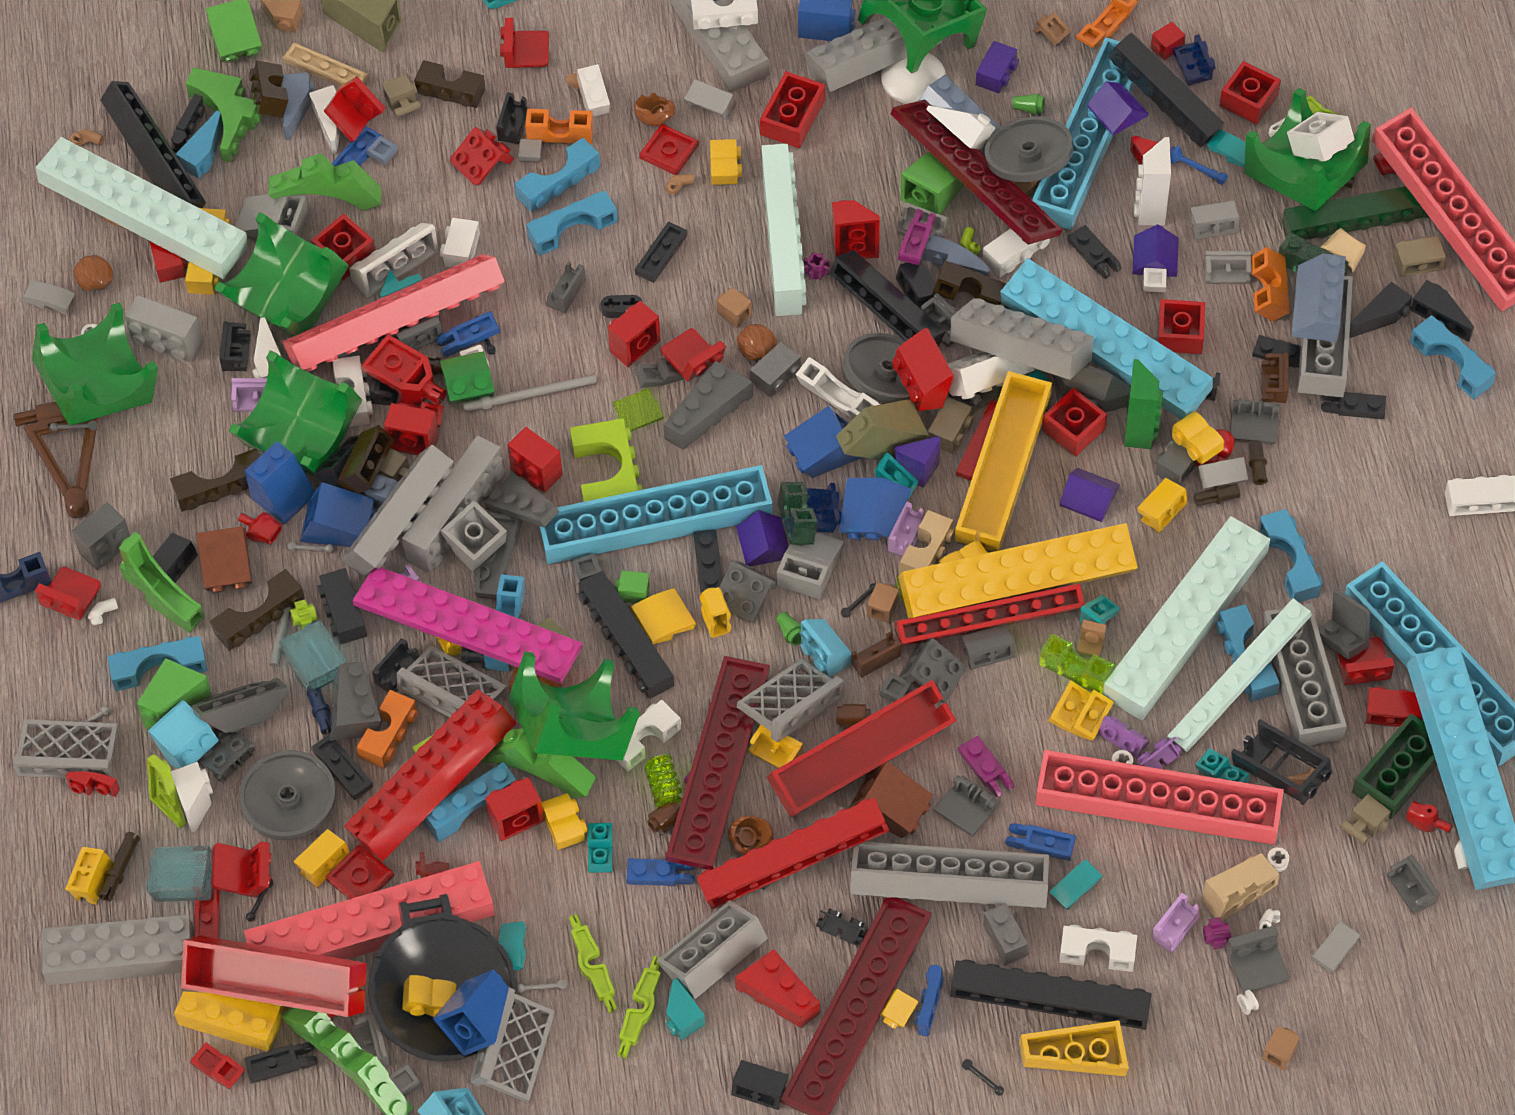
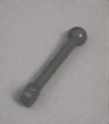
[50,420,98,431]

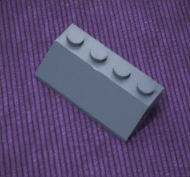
[918,75,1000,155]
[1291,253,1346,342]

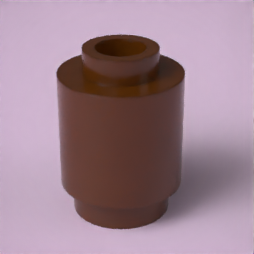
[836,704,871,728]
[647,801,680,834]

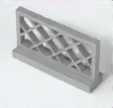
[397,646,507,717]
[737,659,844,742]
[13,719,119,778]
[470,988,555,1102]

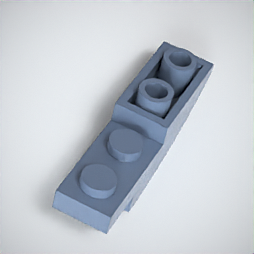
[922,235,990,277]

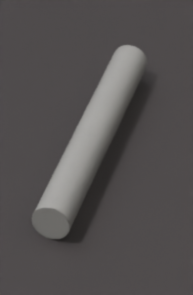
[269,607,292,666]

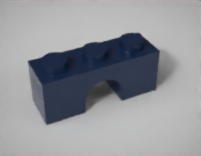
[0,552,51,603]

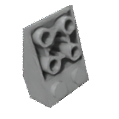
[235,194,309,239]
[777,528,845,600]

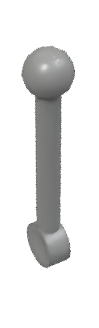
[287,542,335,553]
[69,706,110,738]
[516,980,567,993]

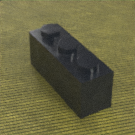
[317,568,367,645]

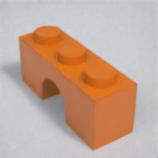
[525,109,594,144]
[1251,247,1290,322]
[357,690,418,768]

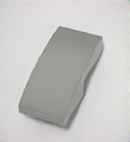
[22,281,75,314]
[1199,457,1248,489]

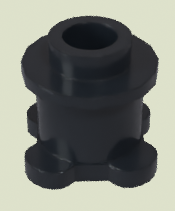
[461,647,485,668]

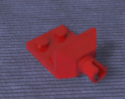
[361,334,447,405]

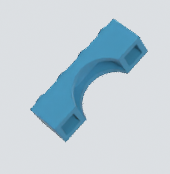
[514,138,600,212]
[526,190,618,256]
[1410,315,1496,400]
[1258,509,1323,602]
[484,574,526,672]
[1216,604,1280,702]
[107,636,208,692]
[424,762,517,843]

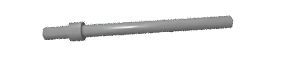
[463,375,597,412]

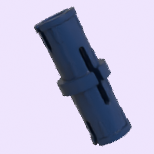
[306,687,332,735]

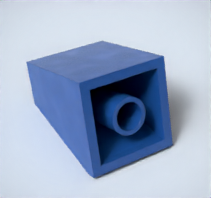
[798,0,856,41]
[784,406,863,478]
[245,441,315,525]
[839,477,911,541]
[300,482,375,547]
[433,969,509,1056]

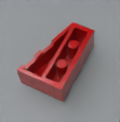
[735,949,820,1028]

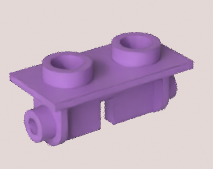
[1098,716,1149,758]
[1136,737,1182,769]

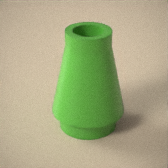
[1012,93,1045,115]
[776,612,802,646]

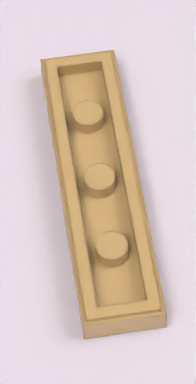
[283,43,368,86]

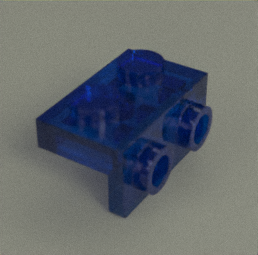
[1173,34,1216,86]
[802,483,842,533]

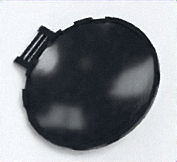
[368,894,516,1062]

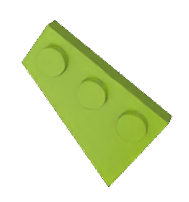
[147,754,187,829]

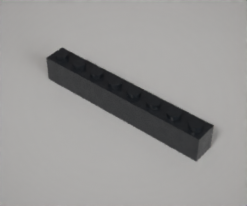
[100,81,206,208]
[950,959,1152,1030]

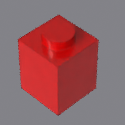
[1151,22,1186,61]

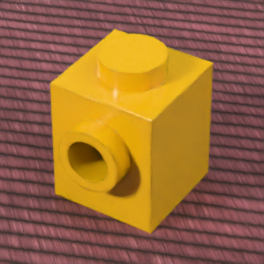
[880,989,918,1029]

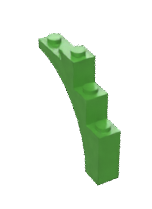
[281,1007,413,1115]

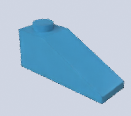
[176,111,223,179]

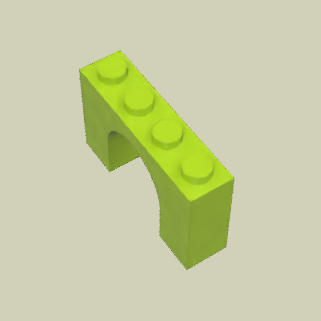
[570,418,642,502]

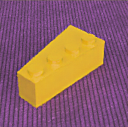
[174,991,288,1051]
[1019,1021,1129,1076]

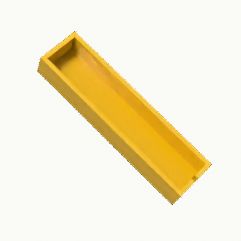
[955,371,1052,552]

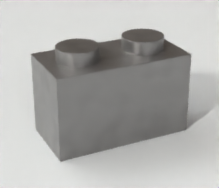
[750,342,801,397]
[983,903,1028,965]

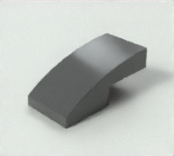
[634,358,684,388]

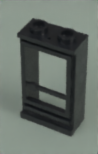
[1231,719,1332,805]

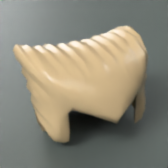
[1319,228,1366,273]

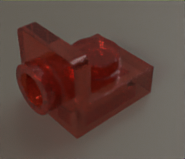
[415,852,450,878]

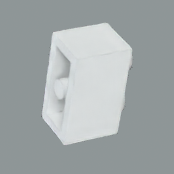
[577,65,610,117]
[440,218,480,267]

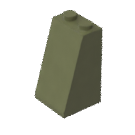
[321,0,402,52]
[836,400,929,460]

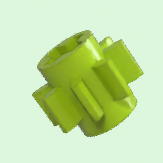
[290,600,317,630]

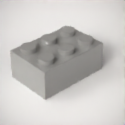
[125,295,203,362]

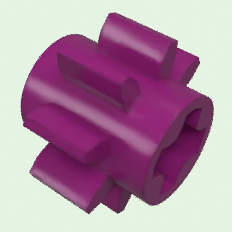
[804,252,830,280]
[1203,917,1231,949]

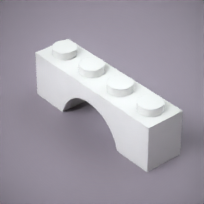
[796,357,881,419]

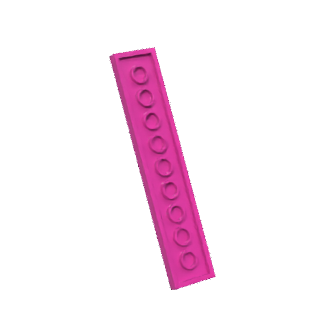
[353,567,583,684]

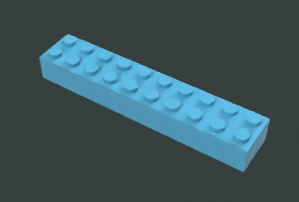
[1032,37,1136,230]
[1000,258,1213,419]
[538,465,773,565]
[1345,561,1515,767]
[1406,646,1515,890]

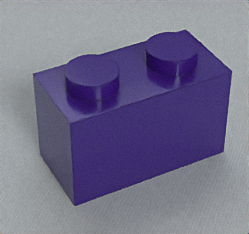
[976,41,1019,94]

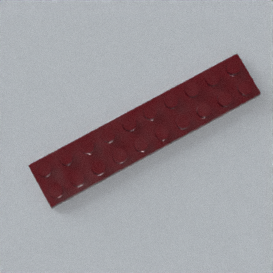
[890,99,1062,245]
[666,656,770,870]
[781,897,932,1115]

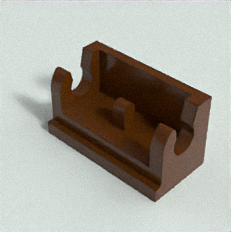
[1261,353,1289,403]
[851,631,902,678]

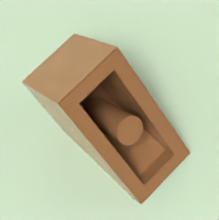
[260,0,303,32]

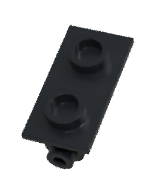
[816,908,868,946]

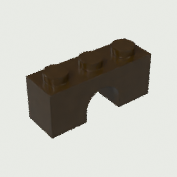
[249,60,288,118]
[414,60,485,108]
[932,260,1007,305]

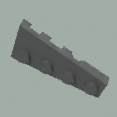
[483,472,559,527]
[475,513,522,599]

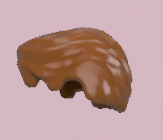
[634,93,675,126]
[73,255,113,291]
[737,324,777,361]
[728,816,774,855]

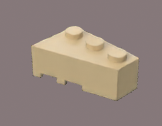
[1202,853,1280,922]

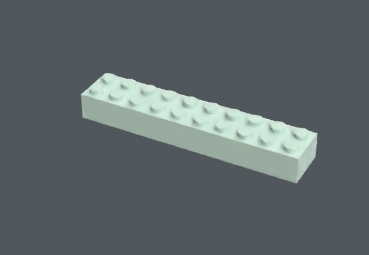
[36,137,248,279]
[1103,516,1270,721]

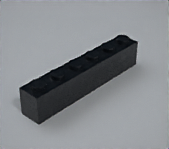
[1108,32,1224,148]
[829,250,946,348]
[577,570,674,699]

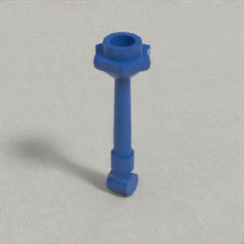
[1170,145,1228,185]

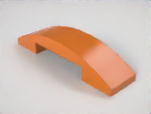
[1076,0,1139,48]

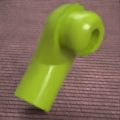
[960,227,981,255]

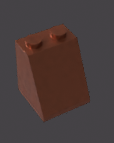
[196,526,253,593]
[847,761,933,838]

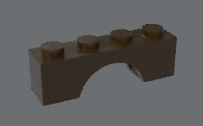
[170,448,260,512]
[210,569,305,651]

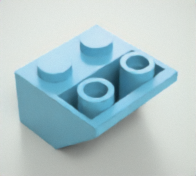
[800,619,852,677]

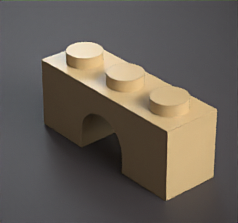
[899,510,955,575]

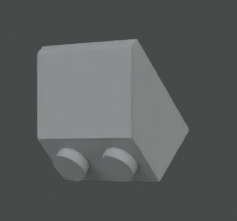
[441,501,507,571]

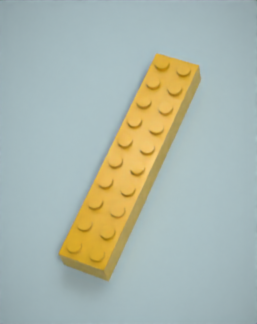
[898,523,1138,619]

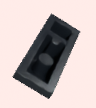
[1411,280,1474,342]
[1349,282,1413,338]
[315,435,359,489]

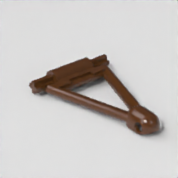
[14,401,99,518]

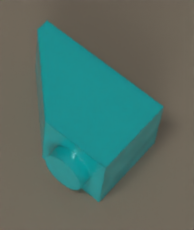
[665,978,706,1041]

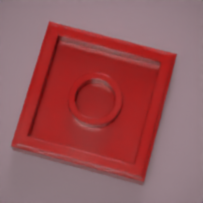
[639,124,699,175]
[325,844,394,899]

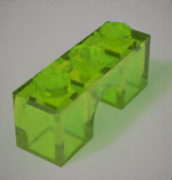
[1039,634,1115,695]

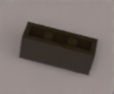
[337,425,394,494]

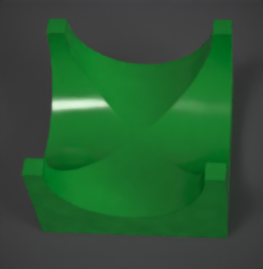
[857,0,987,74]
[1244,88,1371,211]
[214,212,349,336]
[32,302,158,426]
[229,350,363,479]
[508,651,640,761]

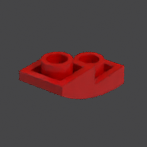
[65,771,120,797]

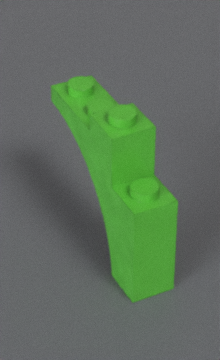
[186,67,262,163]
[269,153,381,211]
[119,532,205,633]
[481,729,596,798]

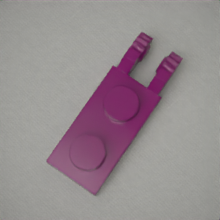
[898,209,936,265]
[958,736,1014,798]

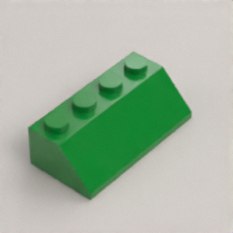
[1124,359,1163,449]

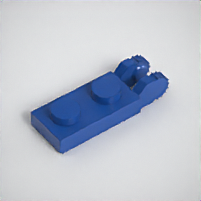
[436,311,501,357]
[1005,823,1076,861]
[626,858,695,886]
[914,964,944,1036]

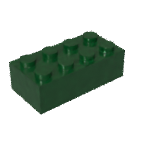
[1352,714,1437,820]

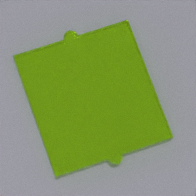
[612,388,664,432]

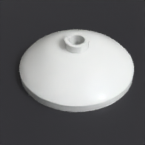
[881,53,946,104]

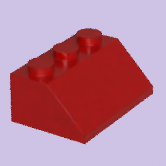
[832,200,880,259]
[892,328,954,411]

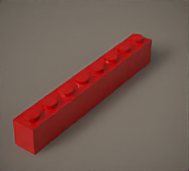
[894,584,1085,647]
[697,797,890,910]

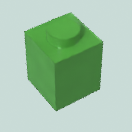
[615,570,650,604]

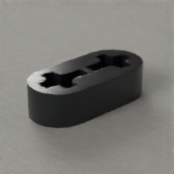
[600,295,642,318]

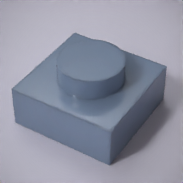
[367,136,398,165]

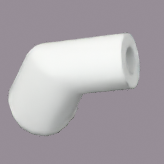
[88,598,118,626]
[1454,840,1469,870]

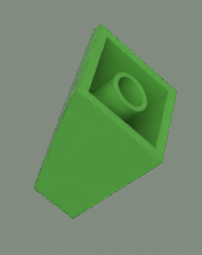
[206,0,262,63]
[901,151,964,215]
[137,658,212,730]

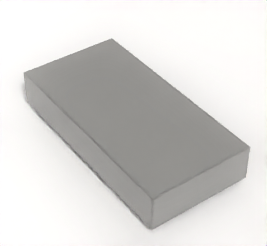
[1312,921,1360,974]

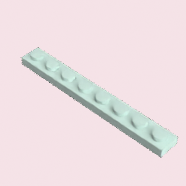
[1168,599,1312,753]

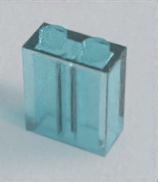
[279,620,347,692]
[146,845,213,902]

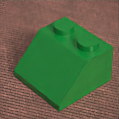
[440,351,494,405]

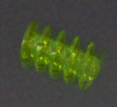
[644,754,682,808]

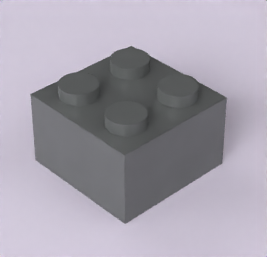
[72,502,130,570]

